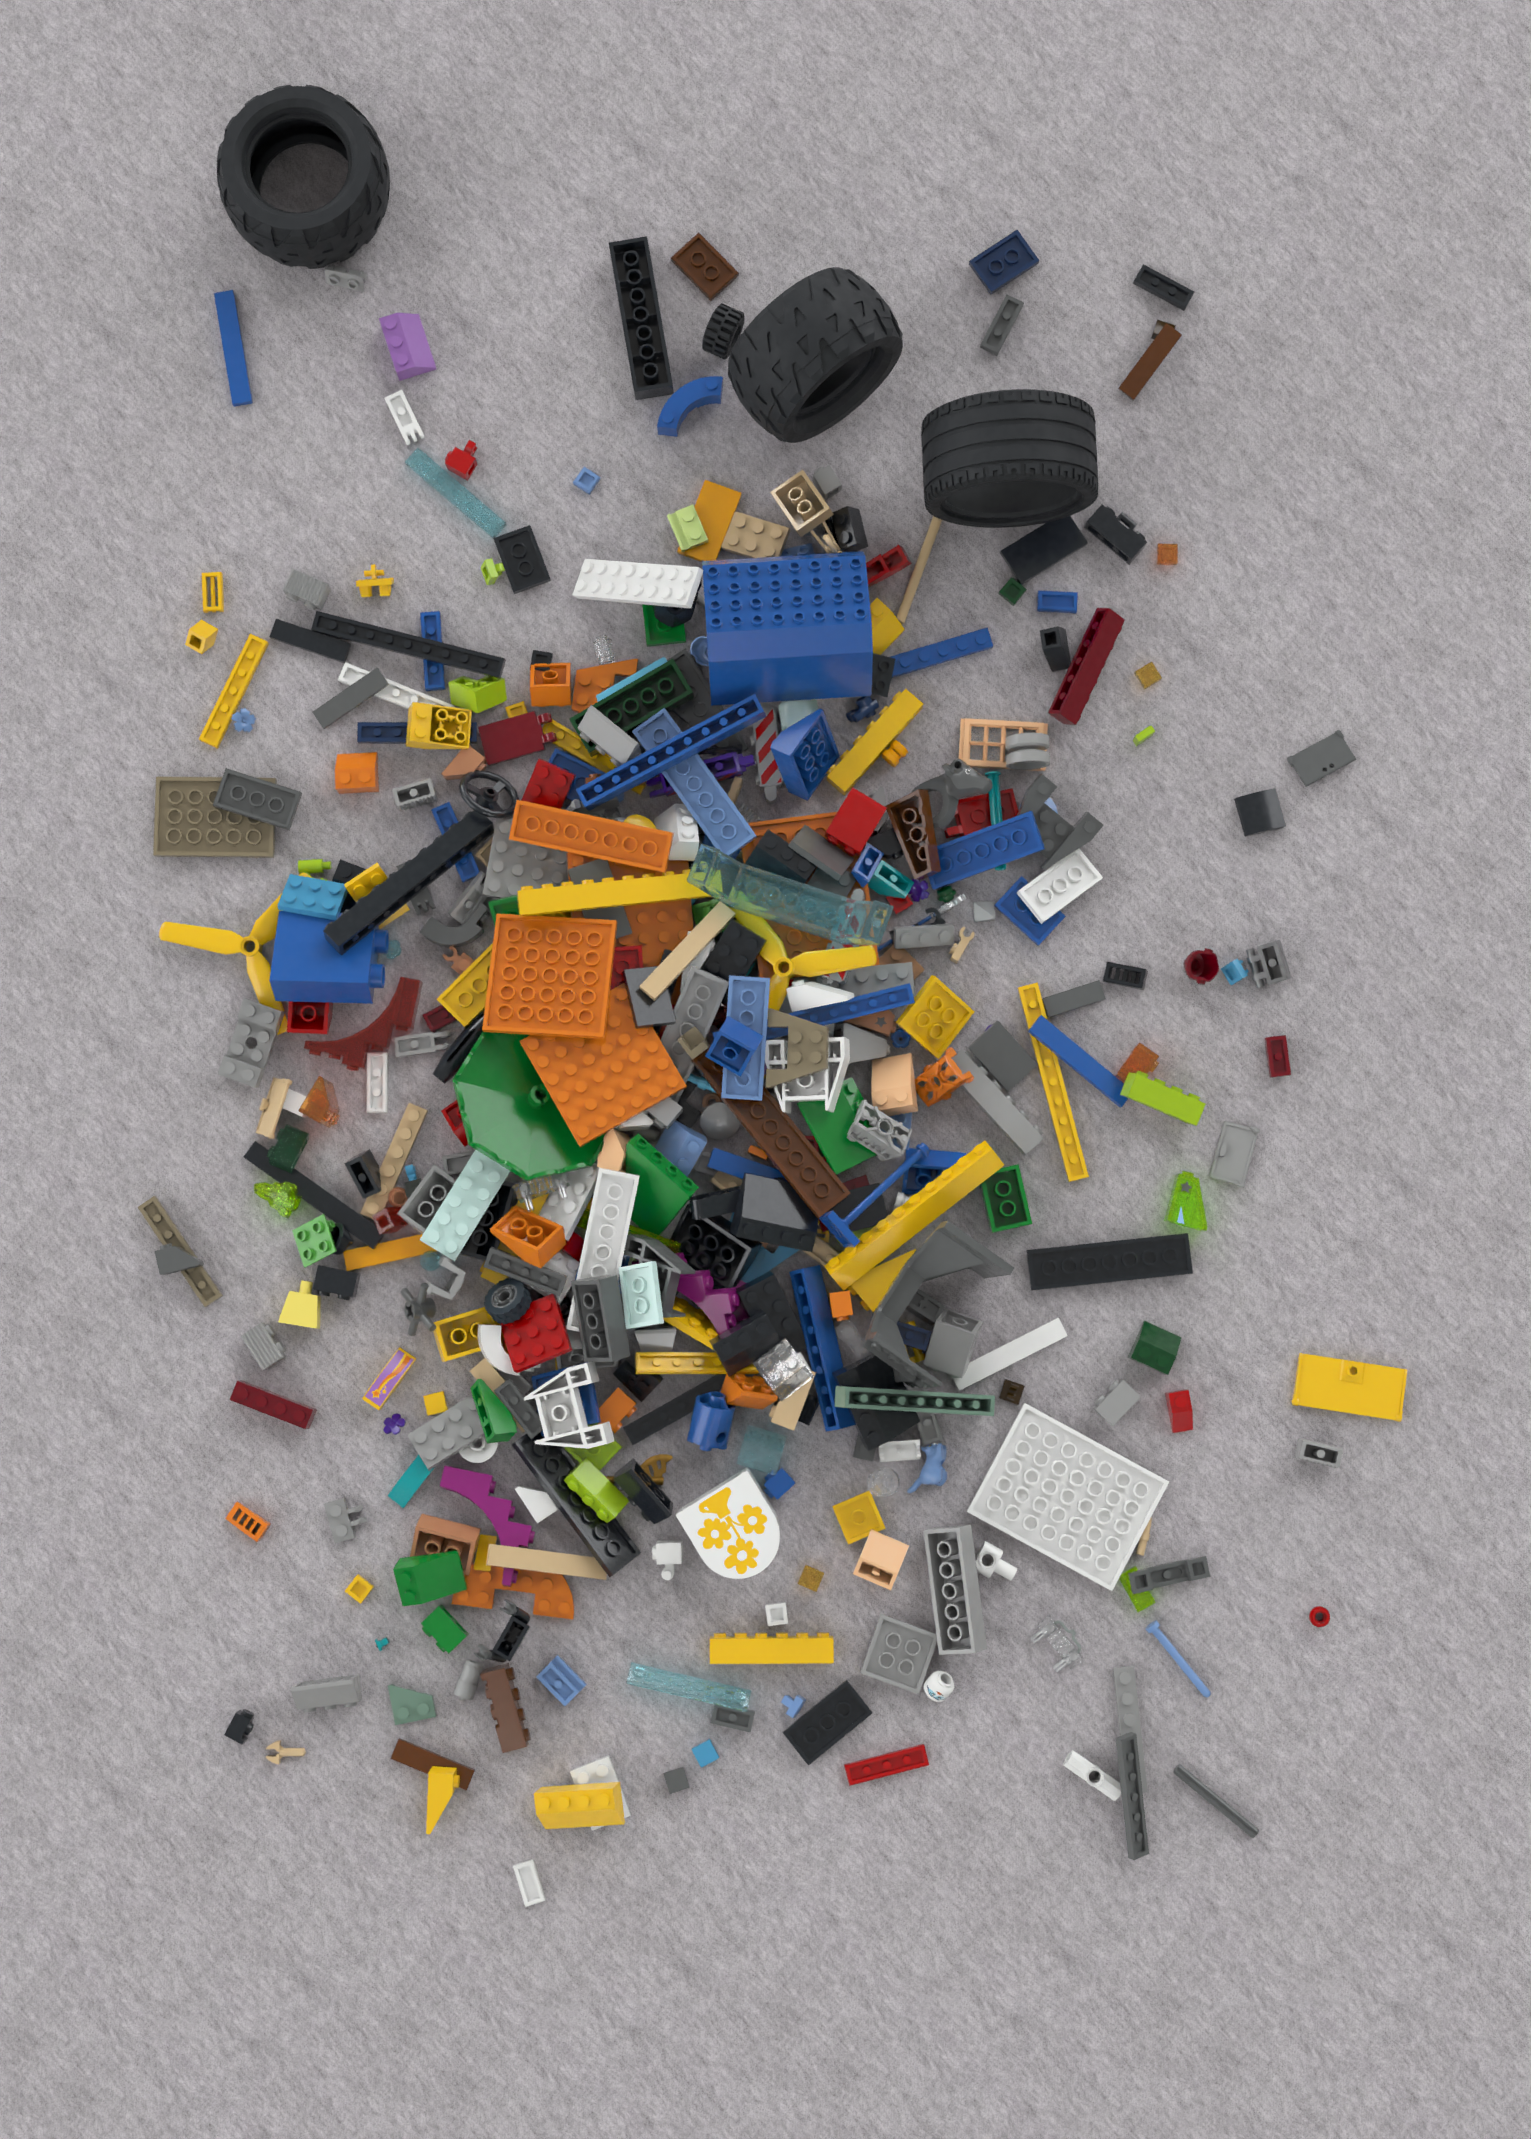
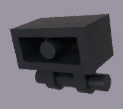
[825,506,868,552]

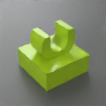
[480,558,505,585]

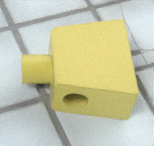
[278,1280,321,1329]

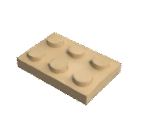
[721,511,790,558]

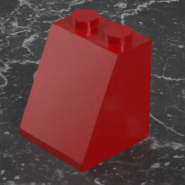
[824,787,887,857]

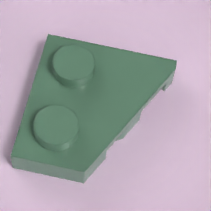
[388,1684,437,1725]

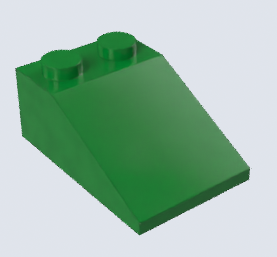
[393,1551,468,1606]

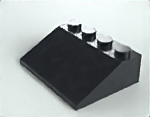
[729,1173,818,1252]
[666,1203,763,1289]
[832,1354,920,1451]

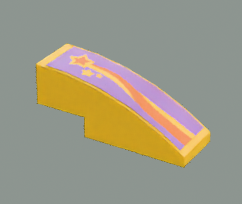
[362,1347,416,1410]

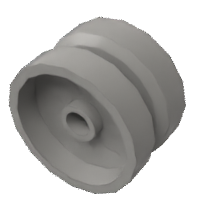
[1005,733,1050,770]

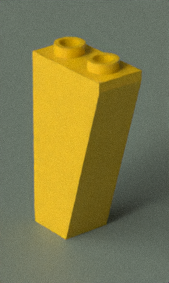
[847,1249,916,1312]

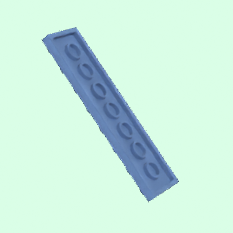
[632,708,757,860]

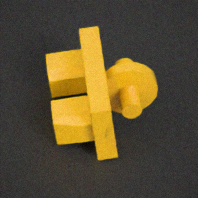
[356,564,394,597]

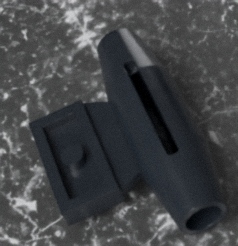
[432,1012,484,1084]

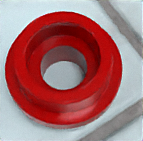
[1309,1606,1330,1627]

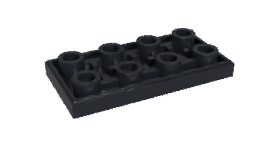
[1000,516,1088,585]

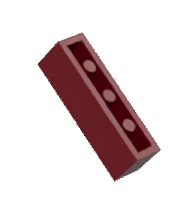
[230,1380,317,1429]

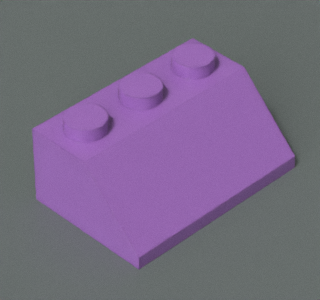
[379,313,436,381]

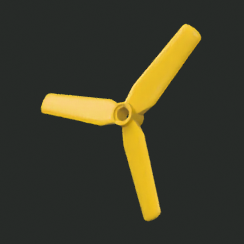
[159,872,312,1035]
[726,891,877,1019]

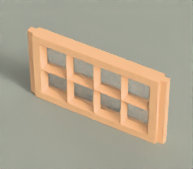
[958,718,1048,771]

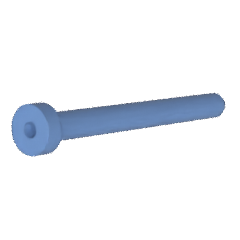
[1145,1620,1211,1698]

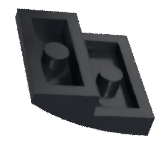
[1234,788,1286,837]

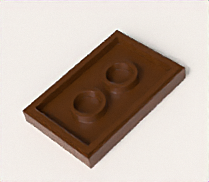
[671,232,739,301]

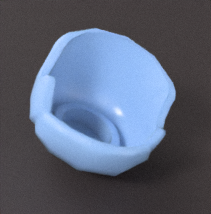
[690,635,709,666]

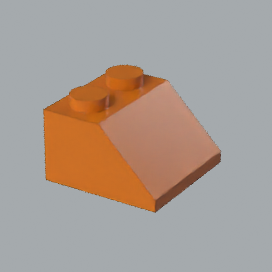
[530,663,572,707]
[335,752,379,794]

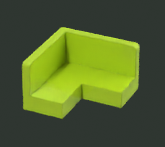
[449,676,507,714]

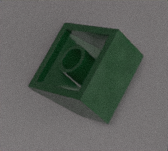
[1127,1321,1181,1375]

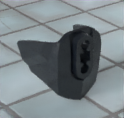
[652,578,702,628]

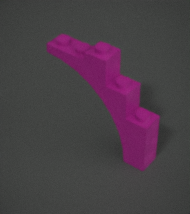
[631,1252,740,1335]
[440,1466,535,1587]

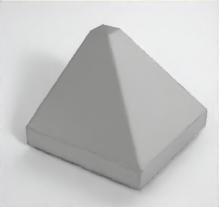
[973,901,996,922]

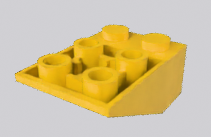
[406,702,472,749]

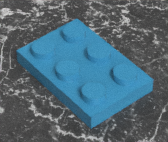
[278,874,348,920]

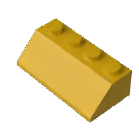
[870,598,905,655]
[534,1782,625,1829]

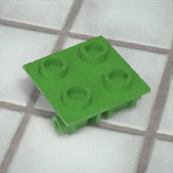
[292,1214,337,1268]

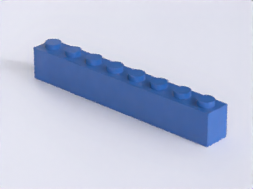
[789,1265,855,1432]

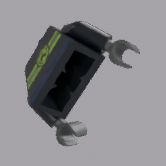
[474,1599,530,1662]

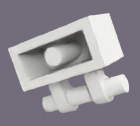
[652,1540,683,1580]

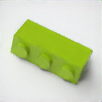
[564,1458,629,1523]

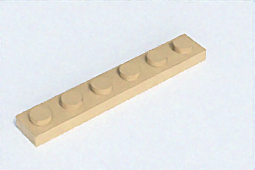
[360,1103,428,1222]

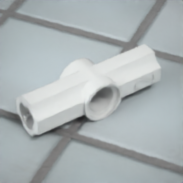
[1063,1750,1121,1801]

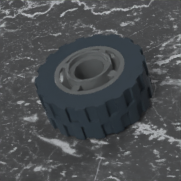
[484,1278,532,1324]

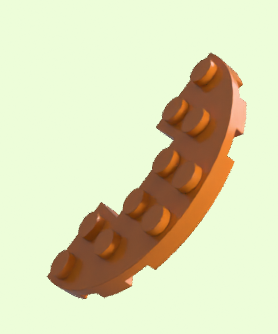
[451,1564,574,1619]

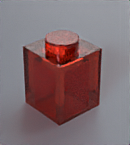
[372,1206,409,1235]

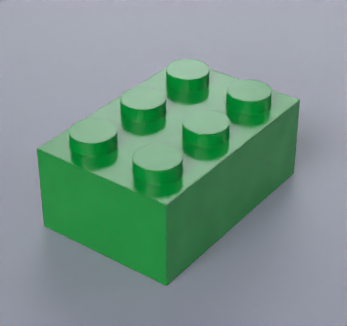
[980,1164,1032,1233]

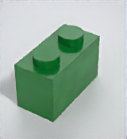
[421,1604,469,1654]

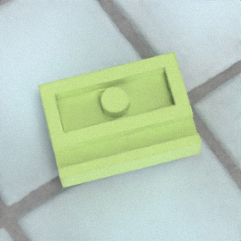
[667,504,708,553]

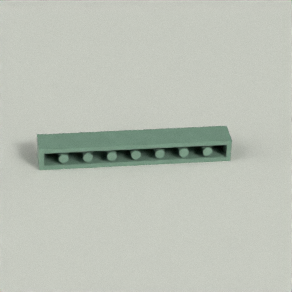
[834,1386,995,1416]

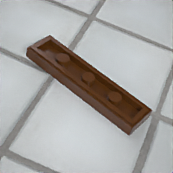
[1118,323,1182,401]
[390,1738,475,1790]

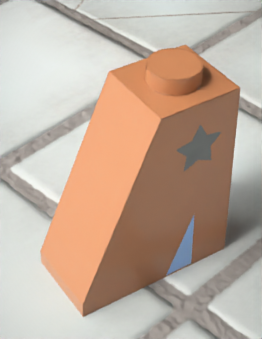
[843,1010,897,1037]

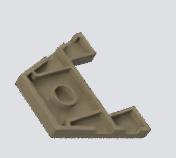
[766,1008,829,1089]

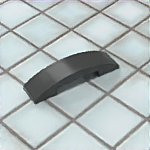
[1128,1556,1211,1594]

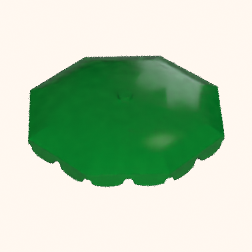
[452,1032,606,1181]

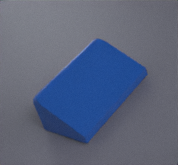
[851,843,884,888]

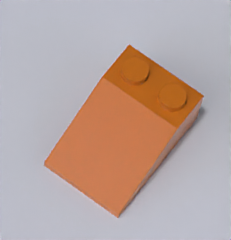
[490,1205,566,1269]

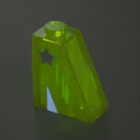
[1164,1171,1207,1231]

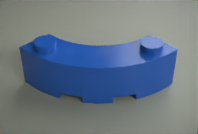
[657,376,723,437]

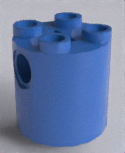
[687,1391,736,1451]

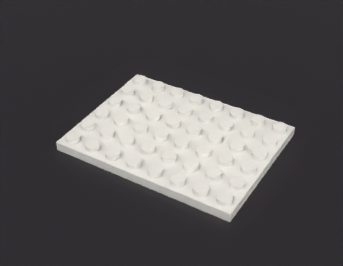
[967,1403,1169,1591]

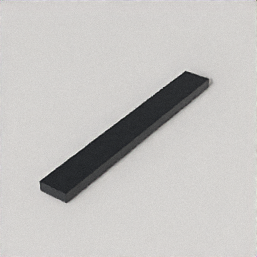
[244,1141,386,1249]

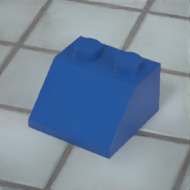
[705,1016,763,1077]

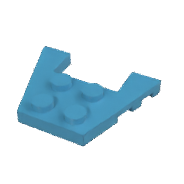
[730,1212,799,1283]

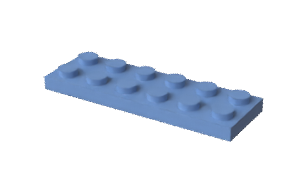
[721,975,770,1101]

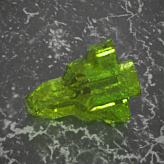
[253,1181,301,1219]

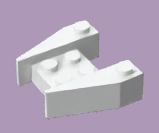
[765,1037,850,1114]
[524,1362,614,1449]

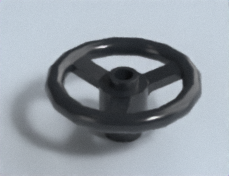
[459,770,519,819]

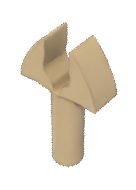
[266,1740,306,1764]

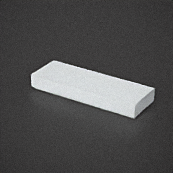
[367,1052,388,1113]

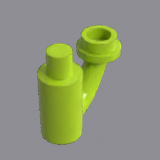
[298,859,332,881]

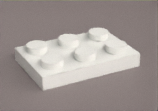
[570,1755,631,1831]

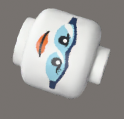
[924,1671,954,1702]

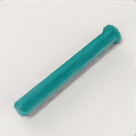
[985,771,1006,871]

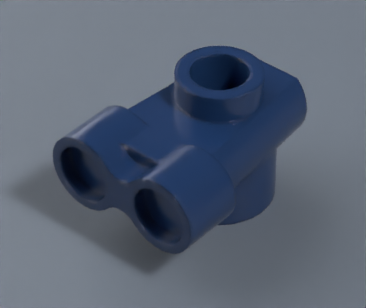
[846,696,880,723]

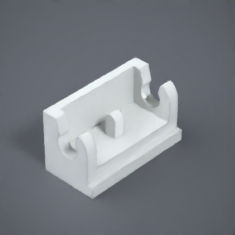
[878,1439,921,1462]

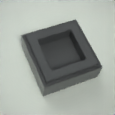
[664,1766,690,1794]

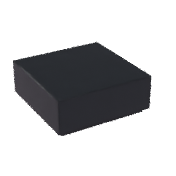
[530,650,553,671]

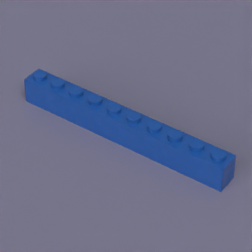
[576,694,767,811]

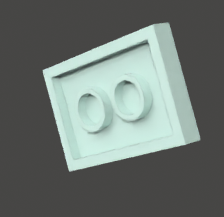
[619,1261,664,1329]

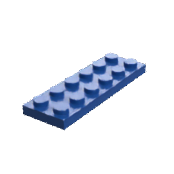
[928,811,1045,890]

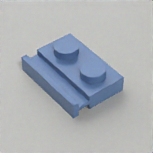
[536,1655,587,1706]

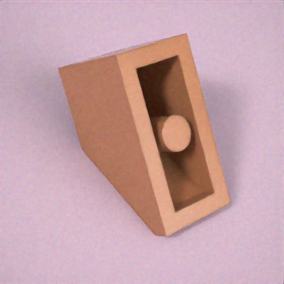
[441,745,487,780]

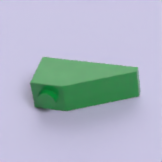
[470,1379,517,1444]

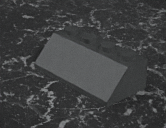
[571,1275,631,1362]

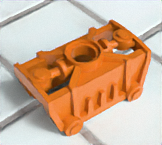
[915,1047,974,1107]

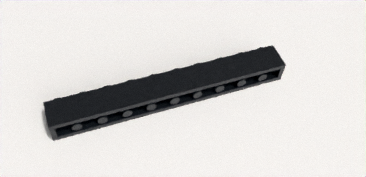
[323,810,494,955]

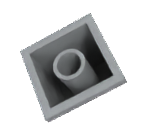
[923,1308,984,1378]

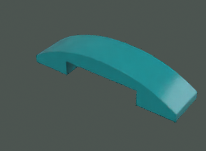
[388,1455,436,1508]

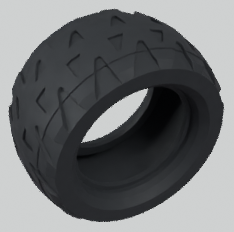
[217,85,390,269]
[728,267,903,443]

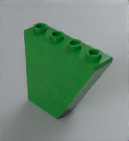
[626,1134,699,1239]

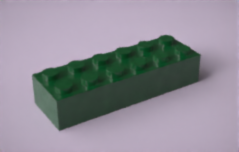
[569,659,694,757]

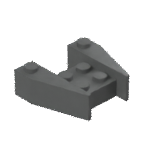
[1017,774,1104,870]
[620,1234,695,1319]

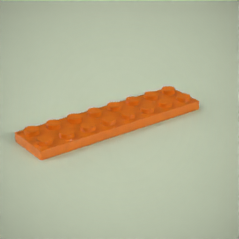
[509,800,674,873]

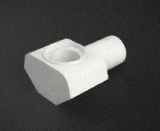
[975,1541,1017,1581]

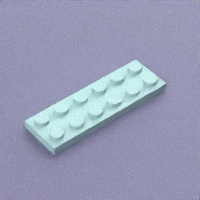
[420,1150,510,1261]

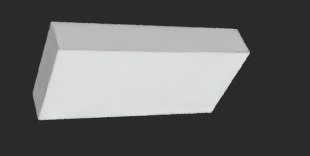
[513,1859,546,1907]

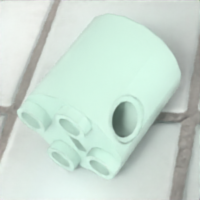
[778,699,819,731]

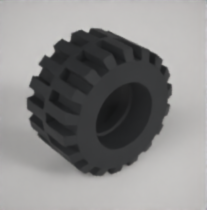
[702,303,745,360]

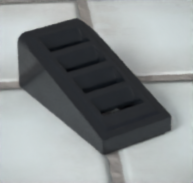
[1103,962,1148,990]

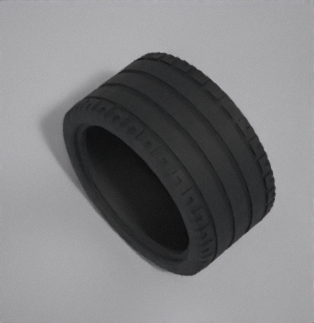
[921,389,1099,528]

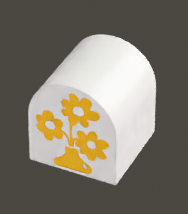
[676,1467,780,1579]

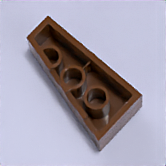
[885,789,941,880]
[480,1663,531,1753]

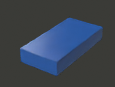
[1037,590,1078,613]

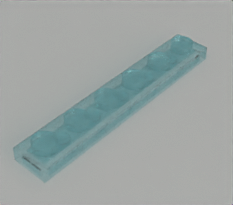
[405,448,506,538]
[626,1662,751,1712]

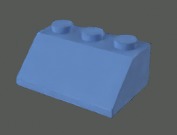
[654,1120,707,1177]

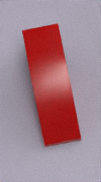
[866,545,912,587]

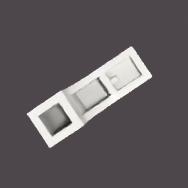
[478,1324,540,1376]

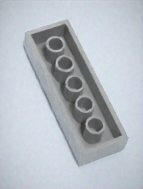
[923,1524,987,1655]

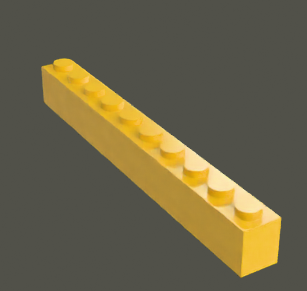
[517,867,722,917]
[824,1141,1004,1291]

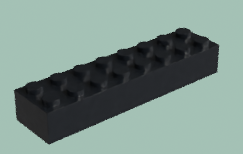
[609,236,674,401]

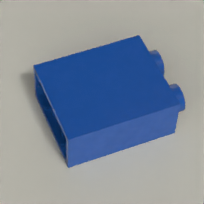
[269,911,389,1004]

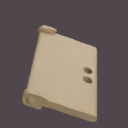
[256,1077,293,1139]

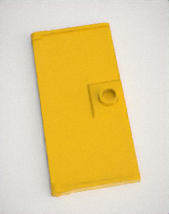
[1292,1353,1407,1422]

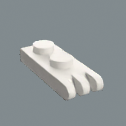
[384,390,425,445]

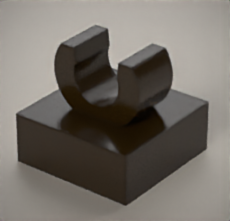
[999,1379,1025,1405]

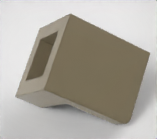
[678,1026,710,1059]

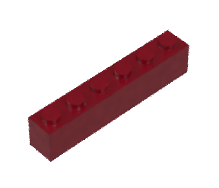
[1048,608,1125,725]

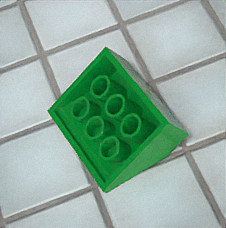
[797,1077,877,1175]

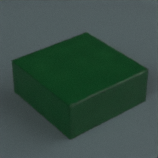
[998,577,1027,606]

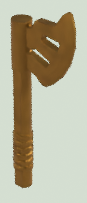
[605,1454,673,1485]

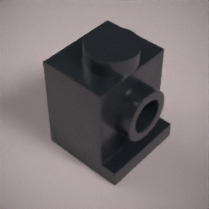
[224,1709,254,1745]

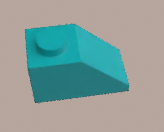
[868,860,914,898]

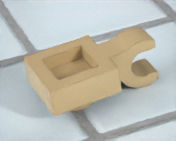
[949,927,975,964]

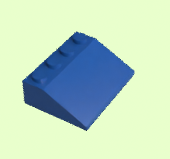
[770,709,840,801]

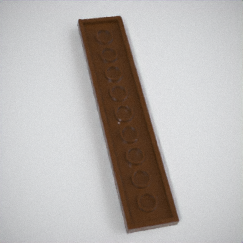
[691,1045,851,1219]

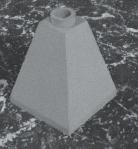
[834,1023,890,1065]
[635,1321,677,1377]

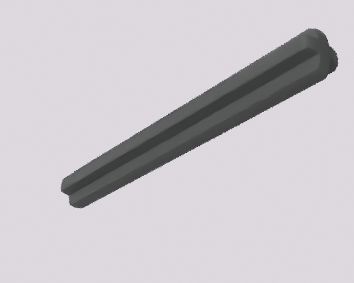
[1173,1764,1259,1838]

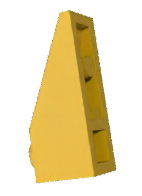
[426,1766,460,1834]

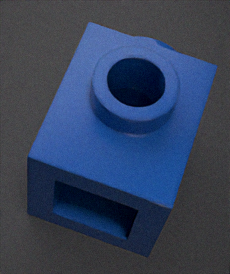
[764,1467,796,1500]

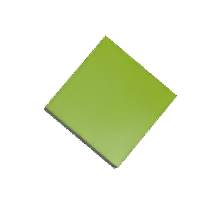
[1133,725,1155,747]

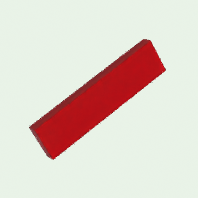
[844,1744,929,1786]

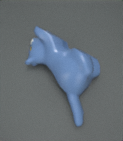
[907,1443,947,1493]

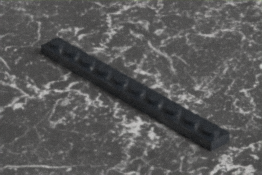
[311,611,506,679]
[623,1328,807,1445]

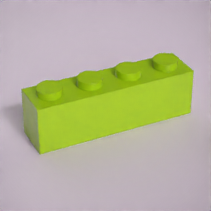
[1120,1071,1206,1126]

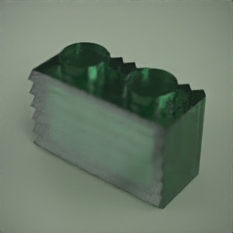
[267,1124,309,1173]

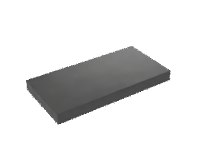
[213,768,302,831]
[567,859,632,939]

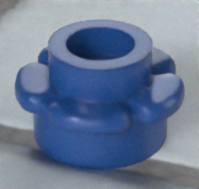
[891,1029,911,1048]

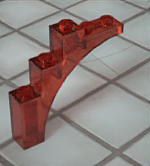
[304,977,423,1072]

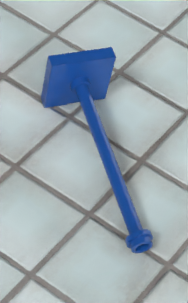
[819,1143,930,1247]

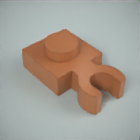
[442,946,474,975]

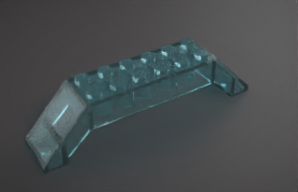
[687,843,894,945]

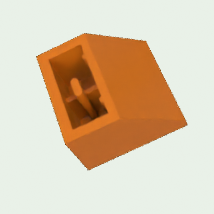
[720,1373,778,1410]

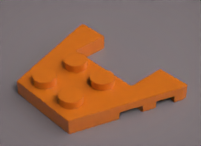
[571,659,638,713]

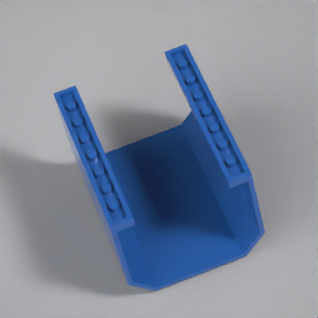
[702,551,873,706]

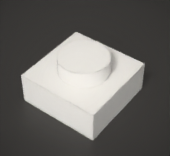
[765,1602,788,1626]

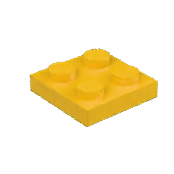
[832,1490,886,1544]

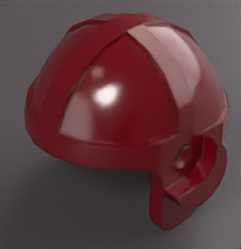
[1183,948,1219,985]

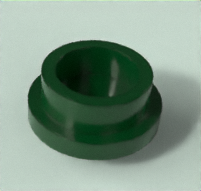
[937,885,956,903]

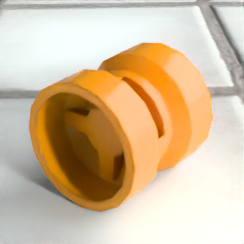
[881,739,908,767]

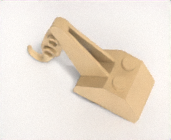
[770,470,842,553]

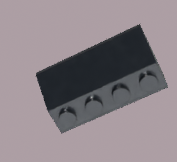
[459,1181,516,1261]

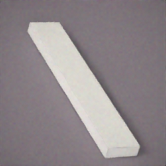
[338,662,455,709]
[952,1318,1068,1391]

